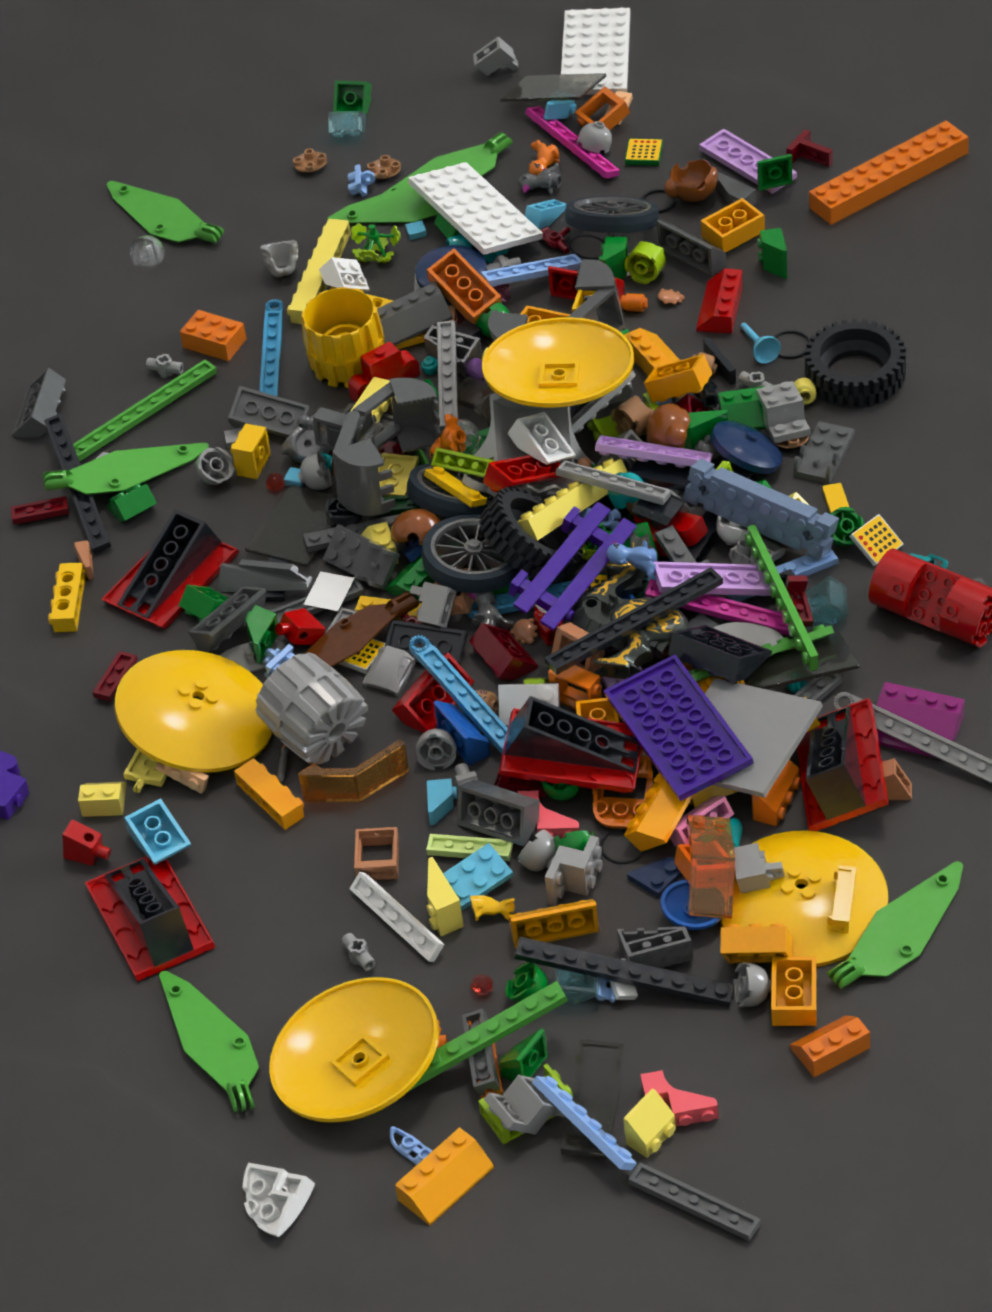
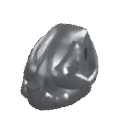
[280,413,331,463]

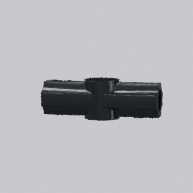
[694,379,719,409]

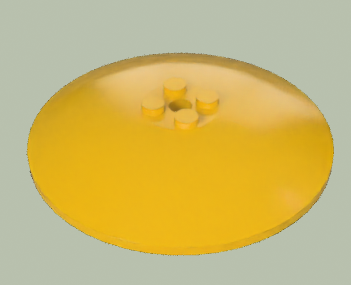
[482,317,634,408]
[114,650,273,773]
[717,831,888,967]
[269,977,439,1122]

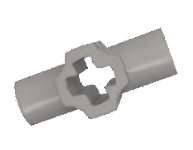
[486,255,521,271]
[146,354,184,378]
[738,371,773,388]
[454,763,478,790]
[341,933,375,971]

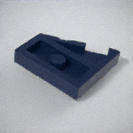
[401,537,422,563]
[627,857,683,898]

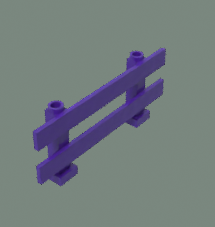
[508,502,637,631]

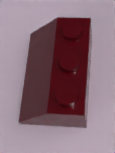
[469,623,539,681]

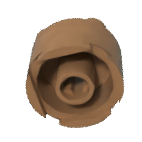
[611,396,653,437]

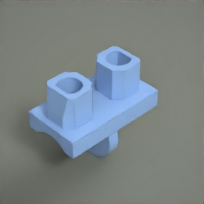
[348,164,375,197]
[263,644,295,678]

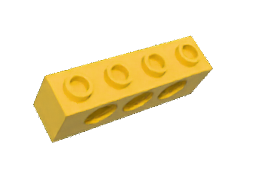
[48,563,86,632]

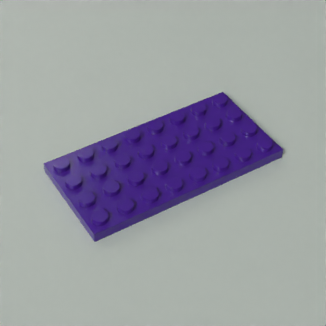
[604,654,754,801]

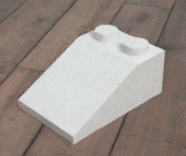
[507,412,576,465]
[498,683,560,725]

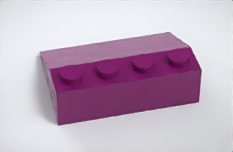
[877,682,965,758]

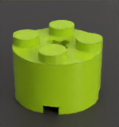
[624,241,666,284]

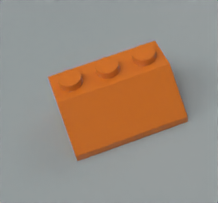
[752,759,802,827]
[789,1015,870,1078]

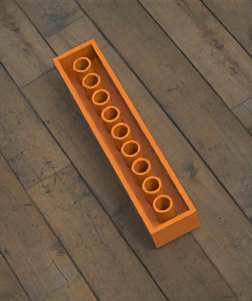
[809,120,969,225]

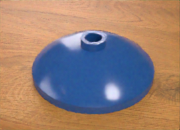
[660,879,725,930]

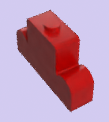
[348,341,420,403]
[633,511,708,557]

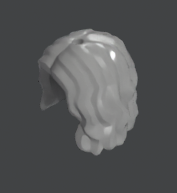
[260,240,298,277]

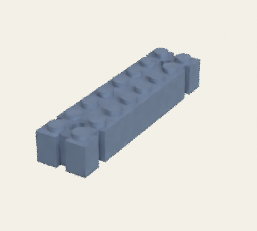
[683,459,839,560]

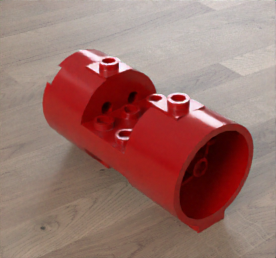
[868,548,992,648]

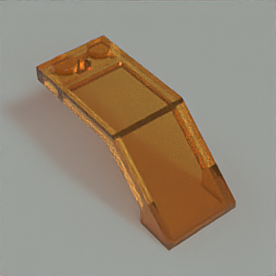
[298,739,409,802]
[686,815,735,919]

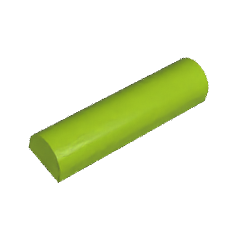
[431,447,494,478]

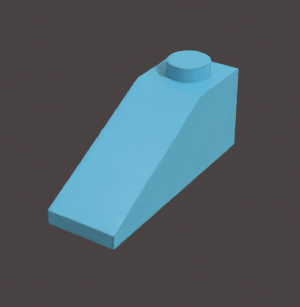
[525,199,567,230]

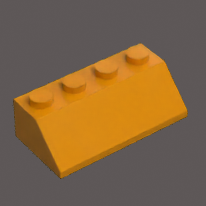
[624,328,680,376]
[624,773,694,852]
[508,899,599,948]
[395,1127,494,1226]

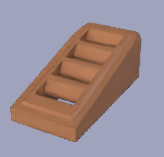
[74,540,94,581]

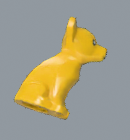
[469,895,515,921]

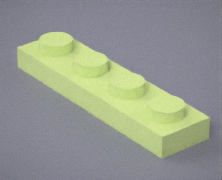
[426,834,513,861]

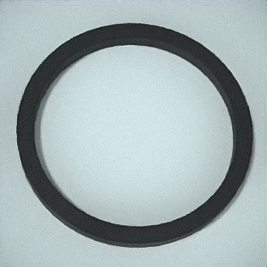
[641,189,676,213]

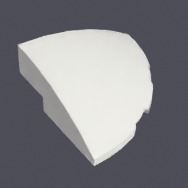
[242,1163,315,1237]

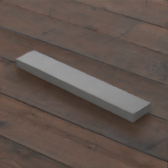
[556,461,671,505]

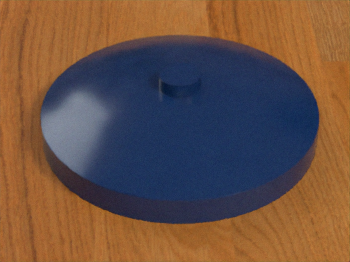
[415,245,487,297]
[710,421,782,474]

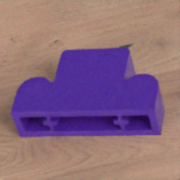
[0,751,30,820]

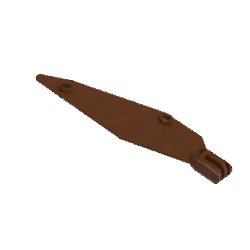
[304,591,419,667]

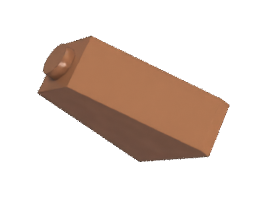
[882,758,912,800]

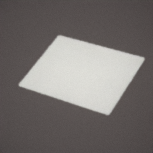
[304,572,354,611]

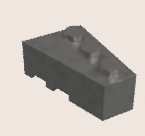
[424,325,483,378]
[617,926,694,968]

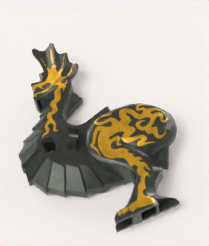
[563,532,689,679]

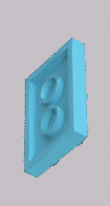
[443,843,514,911]

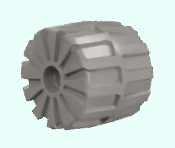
[256,652,368,764]

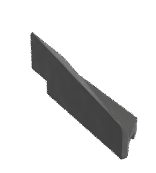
[219,559,313,592]

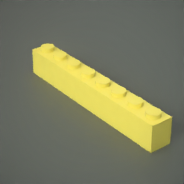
[287,219,351,324]
[517,458,627,541]

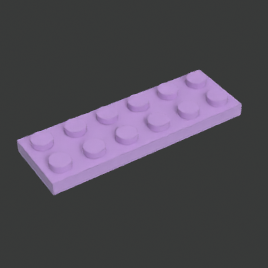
[699,129,797,194]
[595,435,713,468]
[653,562,771,596]

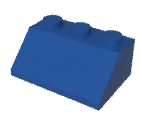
[433,701,490,766]

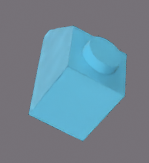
[543,91,577,120]
[427,778,457,825]

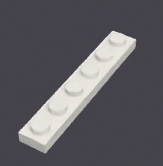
[349,872,445,962]

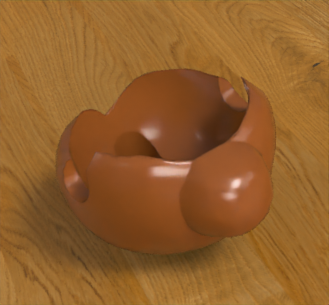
[664,159,718,202]
[646,403,690,448]
[391,509,442,545]

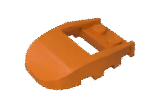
[592,756,653,829]

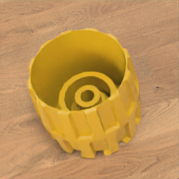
[301,287,385,388]

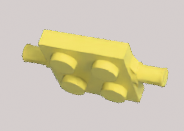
[123,749,167,793]

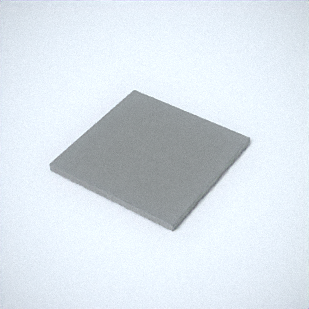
[658,678,823,798]

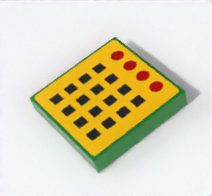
[625,138,663,166]

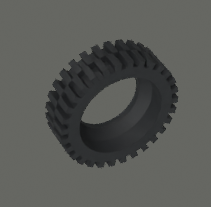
[805,319,906,408]
[479,487,583,584]

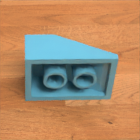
[124,798,191,865]

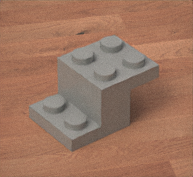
[756,381,811,443]
[545,835,603,906]
[484,1075,565,1135]

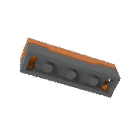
[462,1008,503,1099]

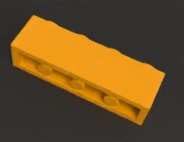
[234,758,304,830]

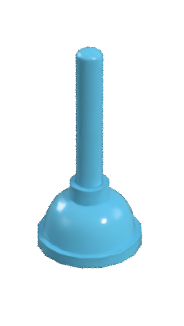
[740,323,781,364]

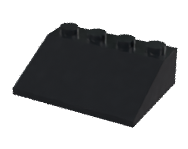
[668,625,772,683]

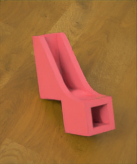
[518,790,580,839]
[640,1070,719,1126]

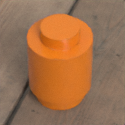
[620,293,648,312]

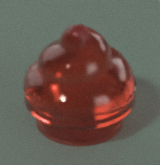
[266,473,285,491]
[470,973,493,995]

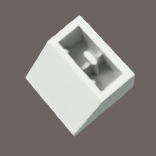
[319,257,369,292]

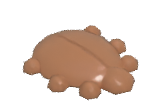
[658,288,685,304]
[510,618,538,644]

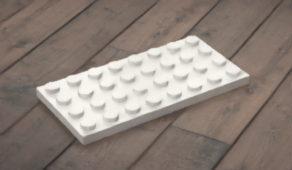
[560,7,630,96]
[408,162,543,255]

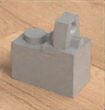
[473,37,518,76]
[410,582,457,628]
[733,843,785,893]

